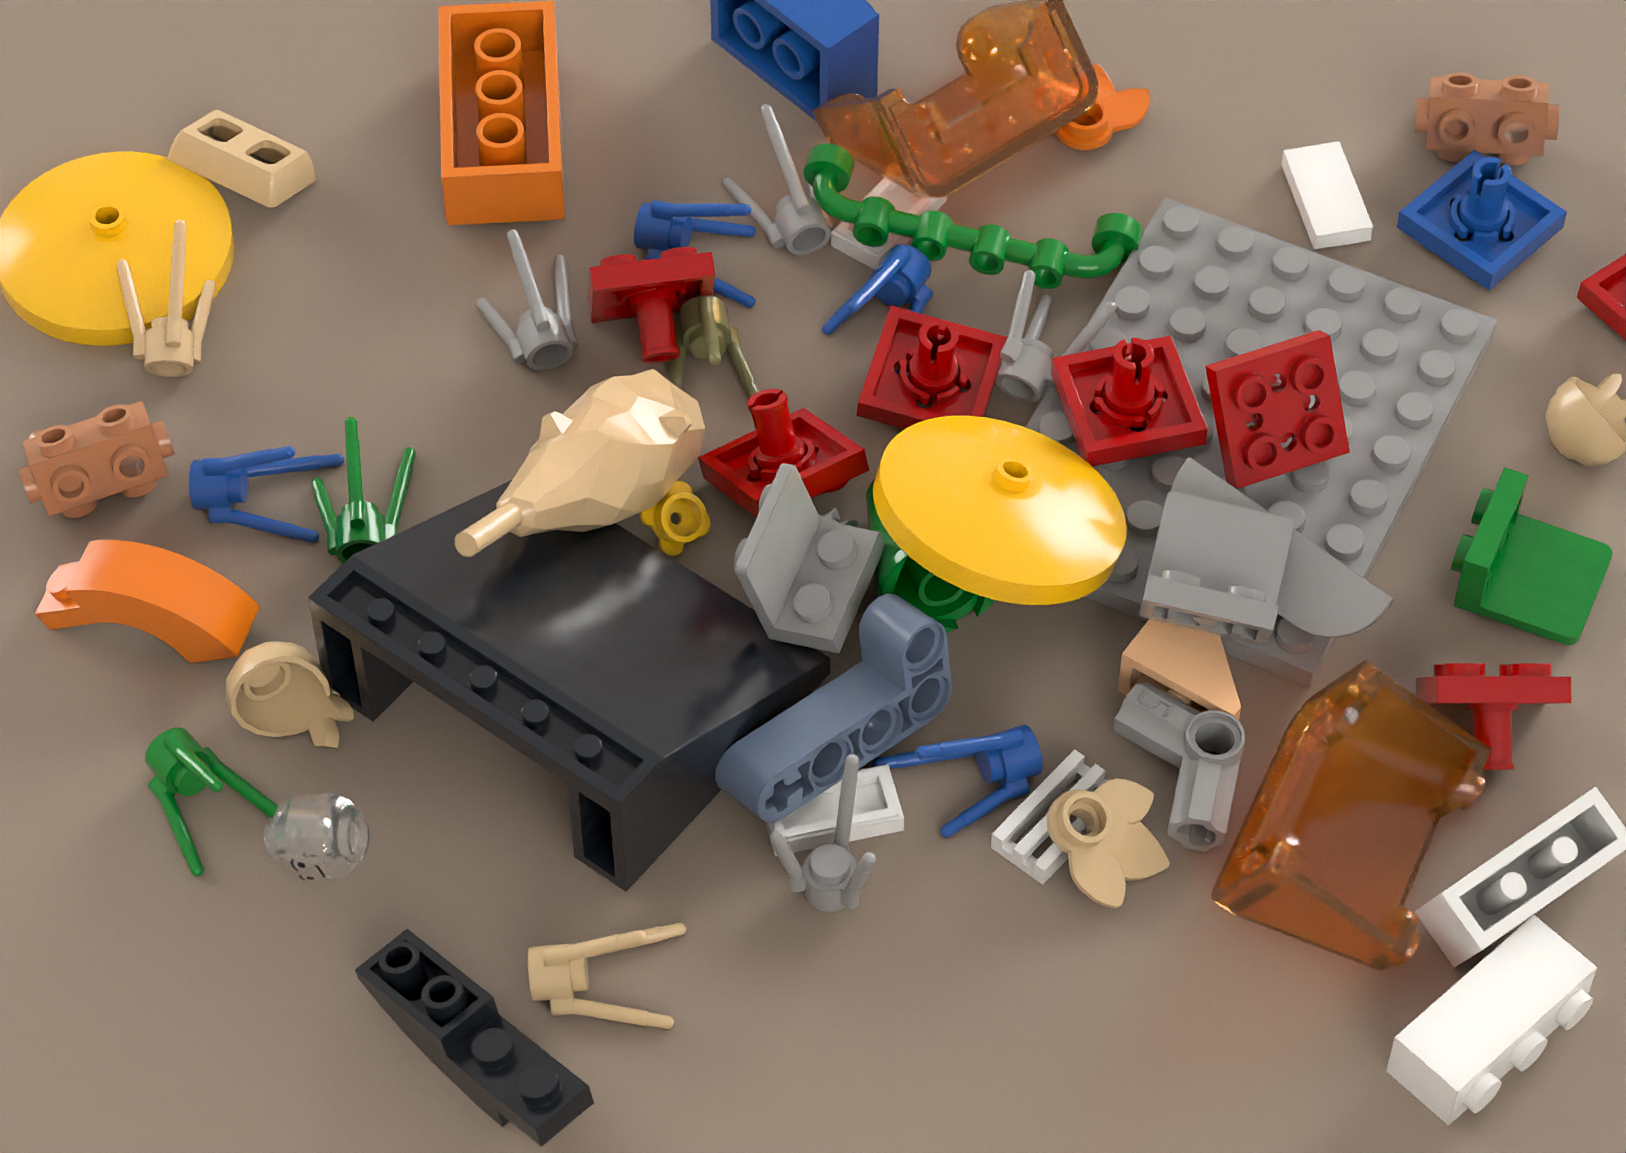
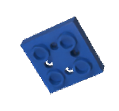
[1397,150,1567,291]

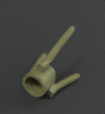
[669,295,759,398]

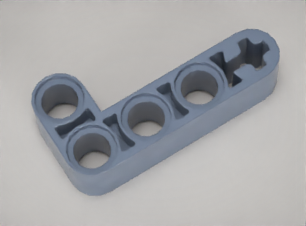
[715,593,952,823]

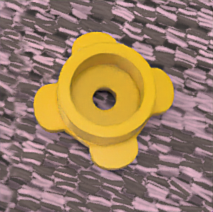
[639,481,710,556]

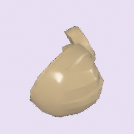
[1544,374,1626,466]
[226,641,354,748]

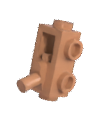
[1415,73,1559,165]
[18,401,175,518]

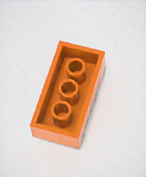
[438,1,565,225]

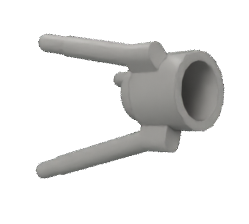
[723,104,834,255]
[476,229,579,371]
[995,270,1117,402]
[769,754,876,912]

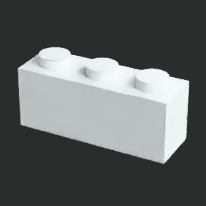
[1414,787,1626,968]
[1386,915,1597,1126]

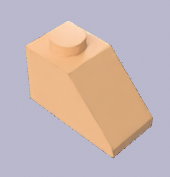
[1118,619,1241,721]

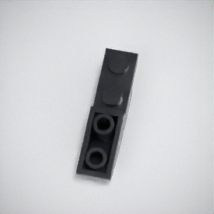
[355,929,594,1147]

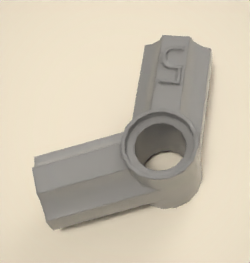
[1113,681,1245,852]

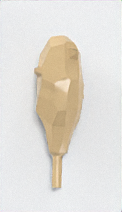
[454,369,705,557]

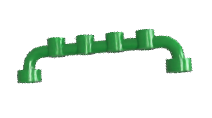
[803,143,1142,289]

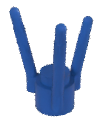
[634,200,756,308]
[822,244,933,375]
[189,446,345,543]
[871,724,1043,838]

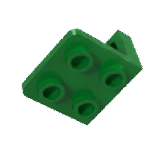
[1451,467,1613,645]

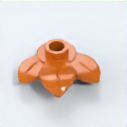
[1034,64,1150,150]

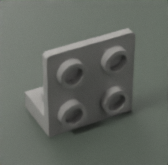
[734,463,885,654]
[1138,491,1294,646]

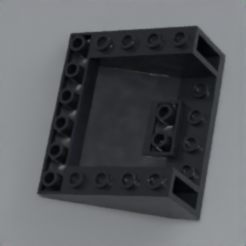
[308,480,831,892]

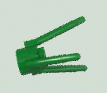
[311,417,416,563]
[145,727,300,877]

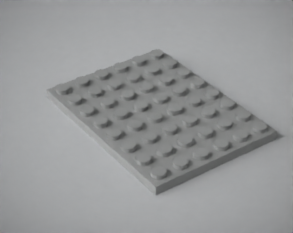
[1026,197,1497,688]

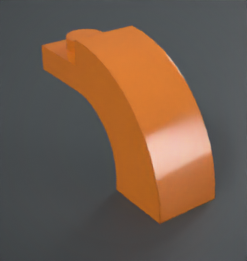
[35,540,260,663]

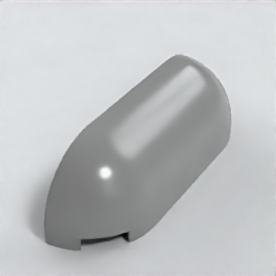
[1171,457,1395,638]

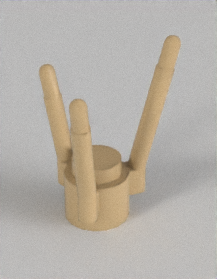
[117,219,216,377]
[528,923,686,1029]

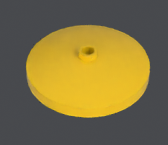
[0,152,235,346]
[873,416,1127,605]

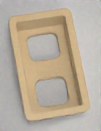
[168,110,316,207]

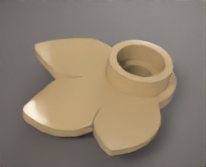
[1047,779,1170,909]

